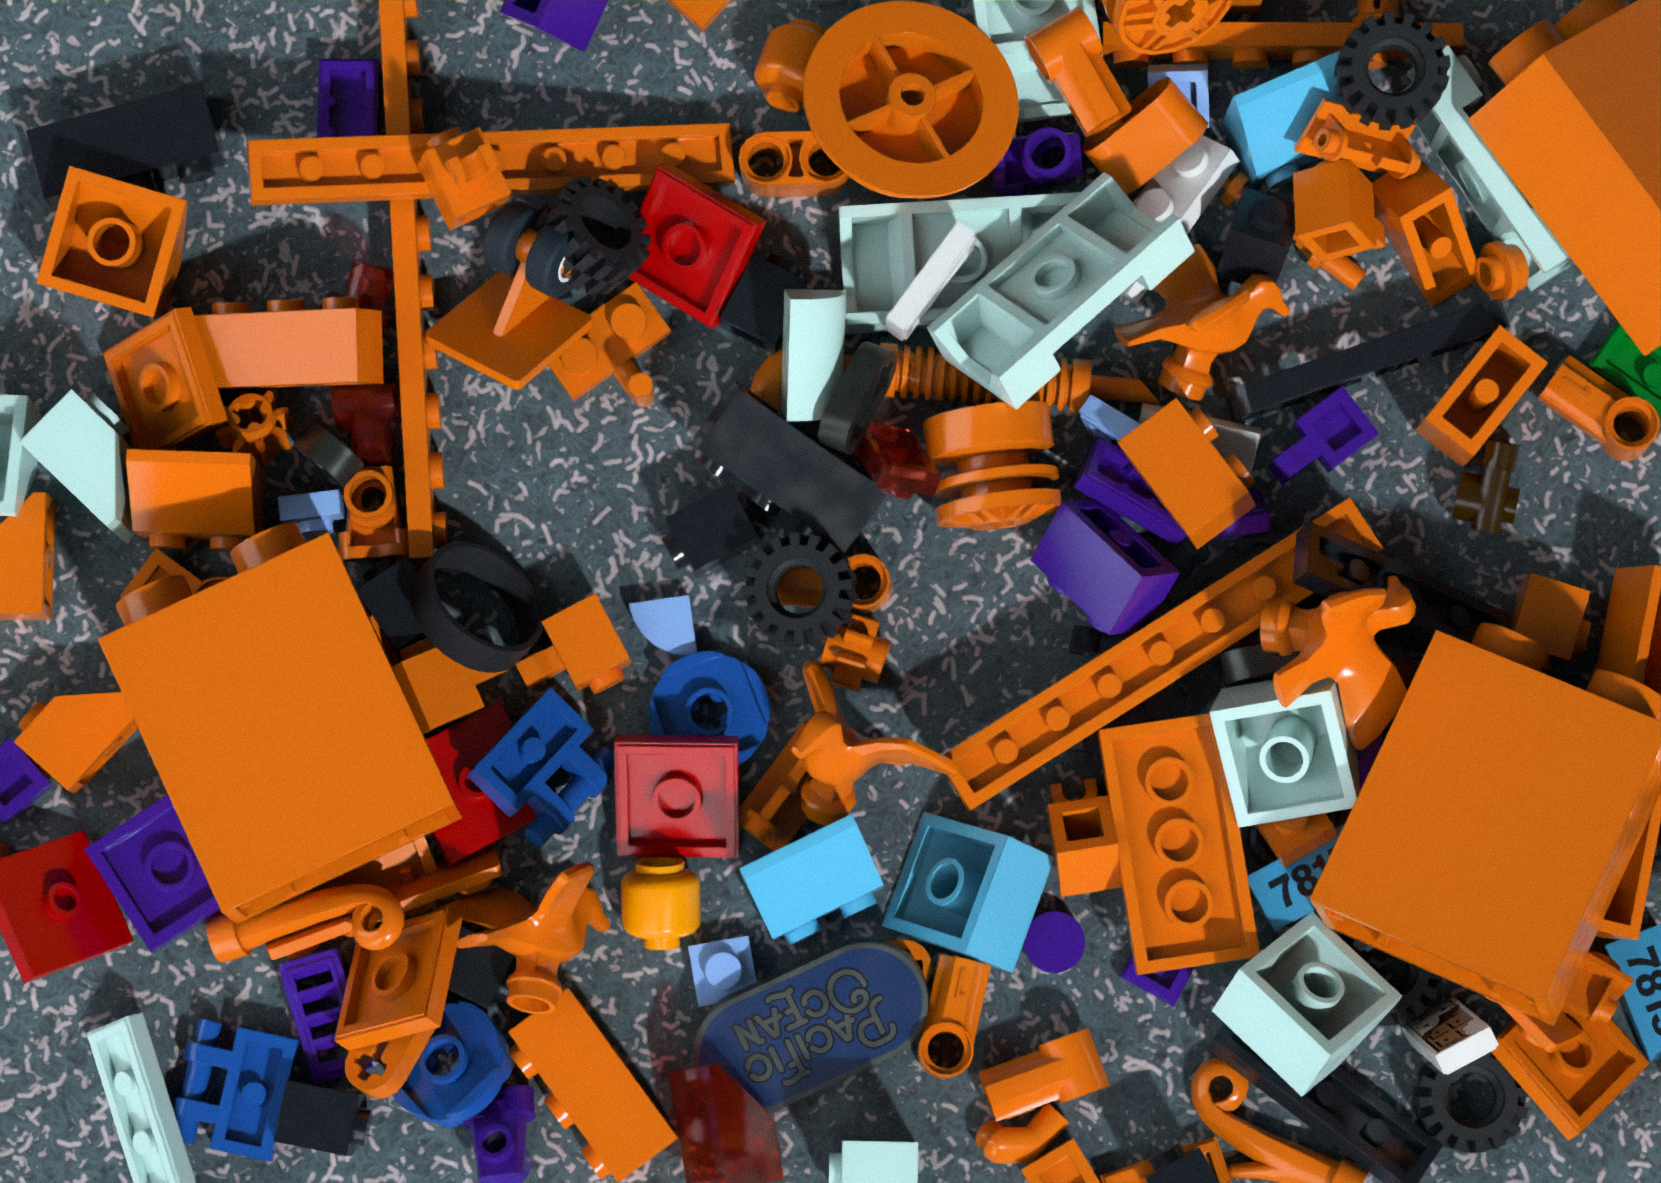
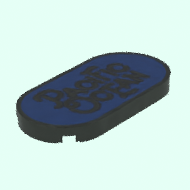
[693,937,928,1114]

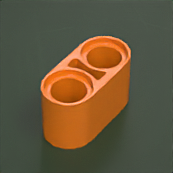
[1082,77,1208,195]
[739,131,851,197]

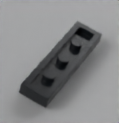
[1293,522,1511,645]
[1206,1022,1443,1183]

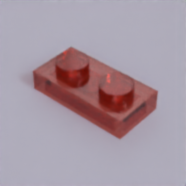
[855,422,941,499]

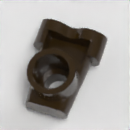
[1452,439,1520,535]

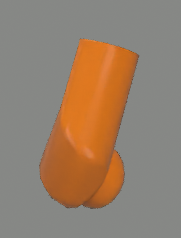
[975,1103,1069,1164]

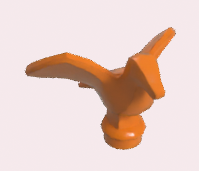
[1113,244,1290,401]
[1260,576,1416,750]
[791,657,960,826]
[435,861,610,1014]

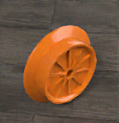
[803,1,1019,199]

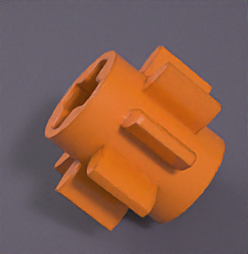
[216,390,294,466]
[820,613,891,692]

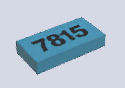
[1248,823,1345,932]
[1601,924,1661,1061]

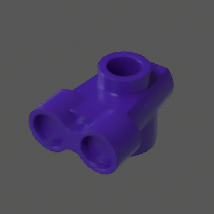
[993,127,1086,197]
[462,1085,535,1183]

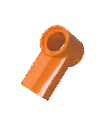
[1024,7,1132,137]
[1538,355,1660,461]
[777,554,893,613]
[917,954,991,1079]
[978,1027,1110,1122]

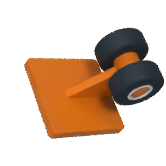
[425,201,592,390]

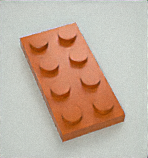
[1097,713,1260,976]

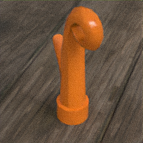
[206,884,404,963]
[1191,1058,1368,1183]

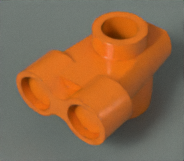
[338,465,409,562]

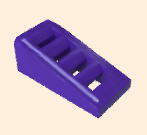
[278,948,374,1085]

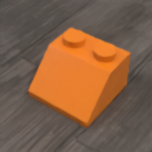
[36,166,189,318]
[126,449,266,553]

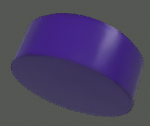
[1023,911,1085,973]

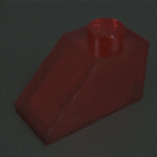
[669,1064,784,1183]

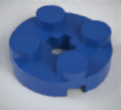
[648,651,771,767]
[392,1000,513,1128]

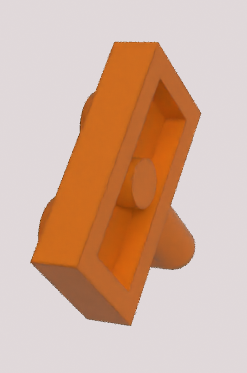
[548,282,672,407]

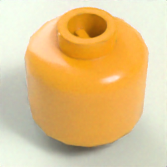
[620,857,701,950]

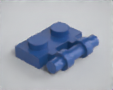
[466,687,615,847]
[172,1018,301,1162]

